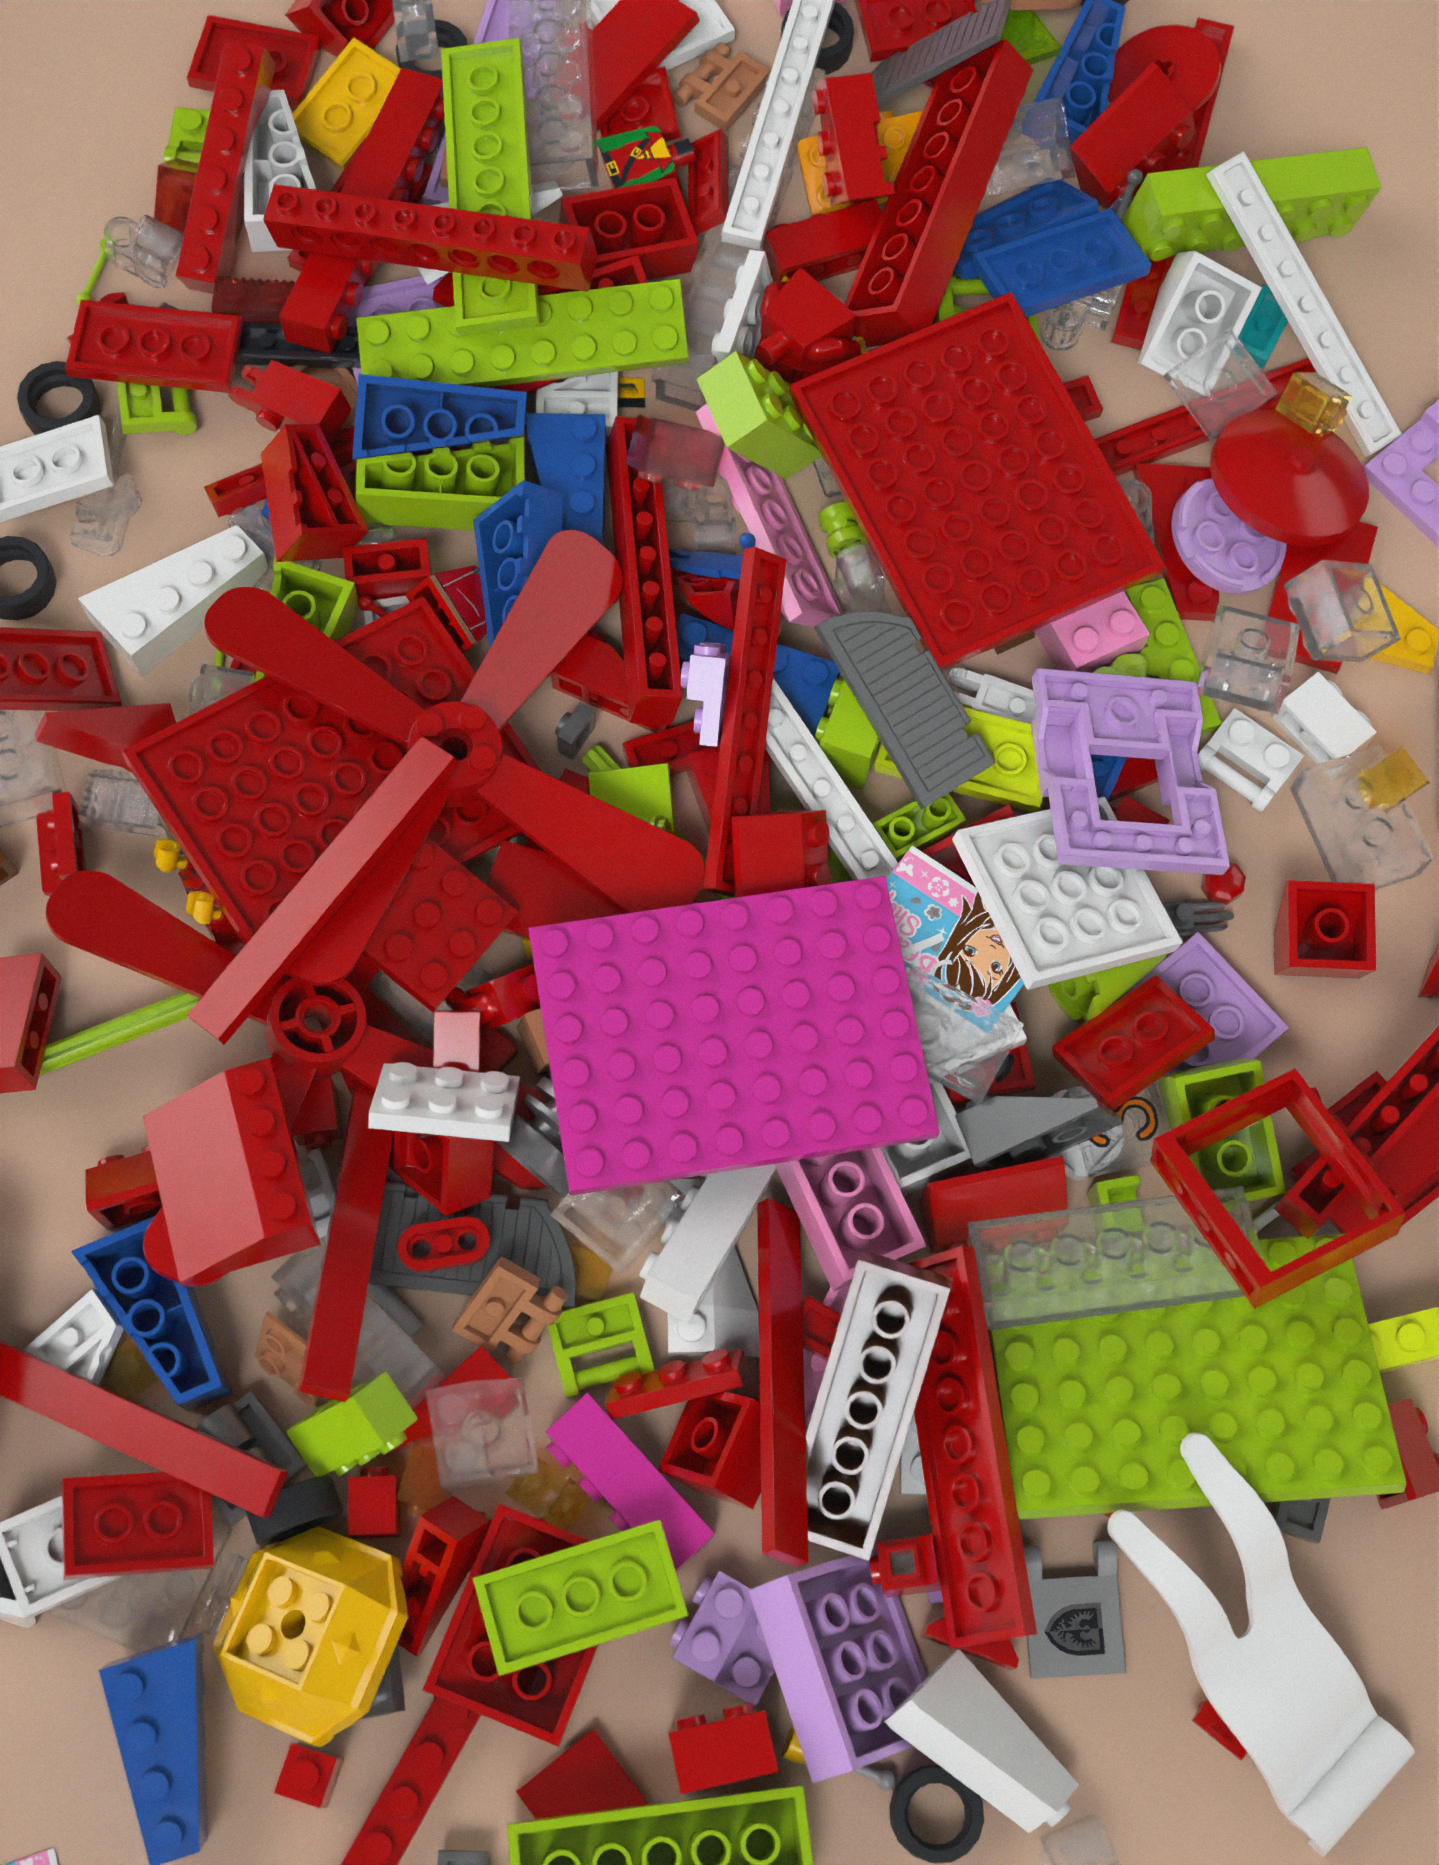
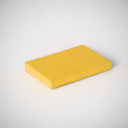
[292,37,401,170]

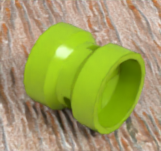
[818,502,868,558]

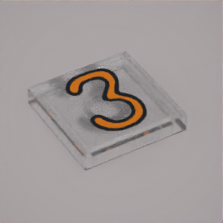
[1066,1080,1171,1178]

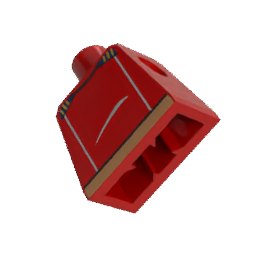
[405,565,487,654]

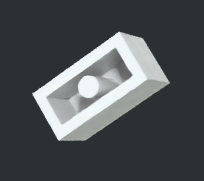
[1272,672,1377,778]

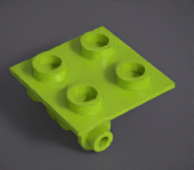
[588,763,676,836]

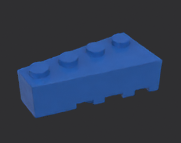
[1019,0,1125,160]
[352,374,527,463]
[676,613,840,737]
[71,1216,232,1412]
[99,1632,207,1865]

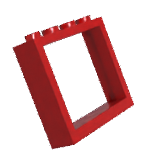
[1150,1068,1406,1309]

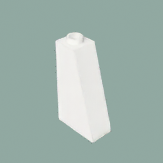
[885,1649,1079,1833]

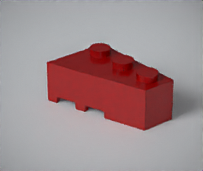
[812,73,895,206]
[261,424,369,562]

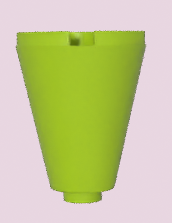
[1048,954,1166,1024]

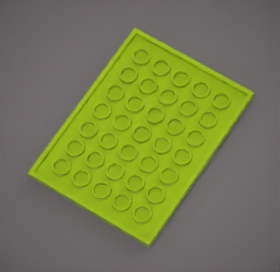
[982,1233,1406,1519]

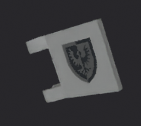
[1023,1541,1126,1679]

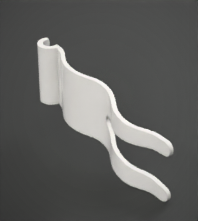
[1108,1433,1415,1856]

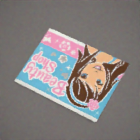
[886,846,1024,1040]

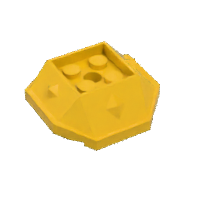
[213,1526,408,1747]

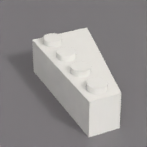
[244,90,316,252]
[78,525,271,677]

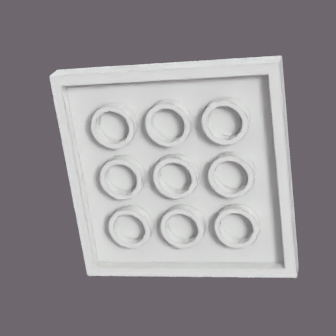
[952,797,1183,990]

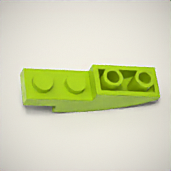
[828,793,967,884]

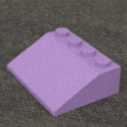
[749,1547,926,1783]

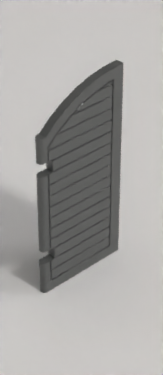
[871,0,1012,107]
[814,612,996,809]
[369,1181,576,1308]

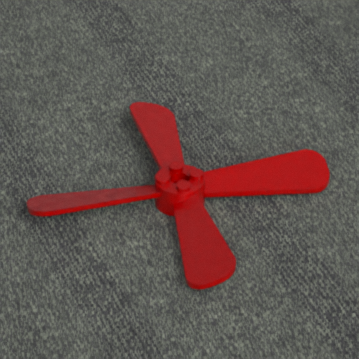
[204,530,705,986]
[45,870,549,1287]

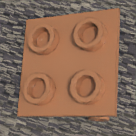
[254,1311,331,1408]

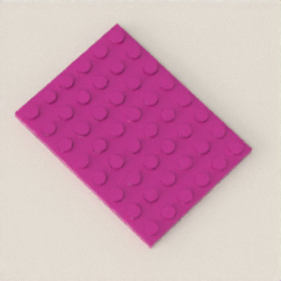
[528,876,940,1196]

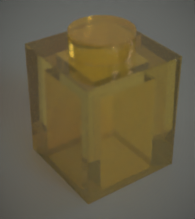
[1276,372,1352,433]

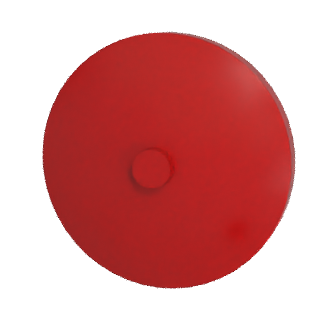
[1210,409,1369,547]

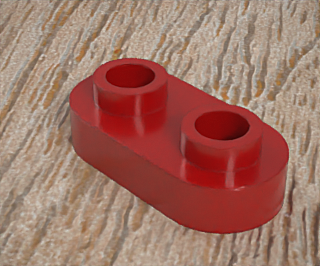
[397,1216,491,1273]

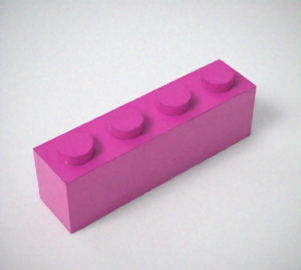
[545,1393,715,1573]

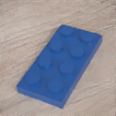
[953,176,1099,280]
[971,208,1152,317]

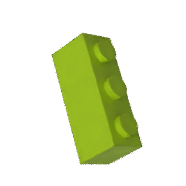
[286,1371,418,1477]

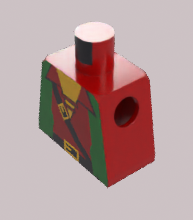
[596,126,696,190]

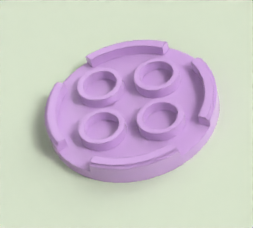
[1172,479,1287,595]

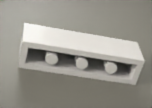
[639,1164,776,1324]

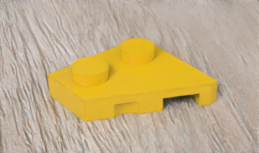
[1347,576,1439,674]

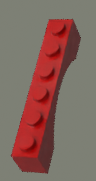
[175,39,276,297]

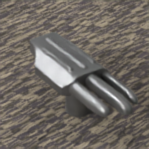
[1161,900,1234,937]

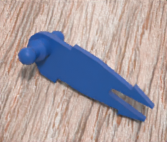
[668,532,756,579]

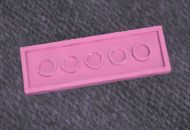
[696,403,844,627]

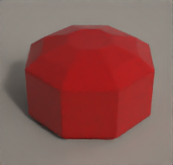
[1201,862,1246,906]

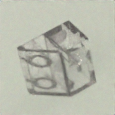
[986,96,1075,197]

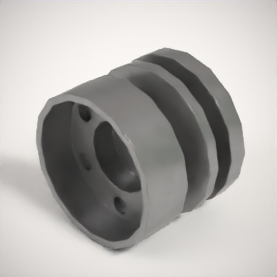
[496,1077,569,1198]

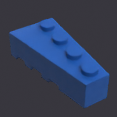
[524,413,606,546]
[473,480,563,648]

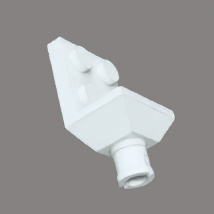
[0,1496,125,1628]

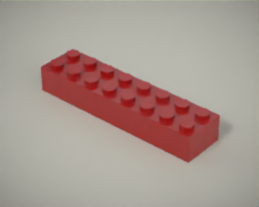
[844,39,1033,347]

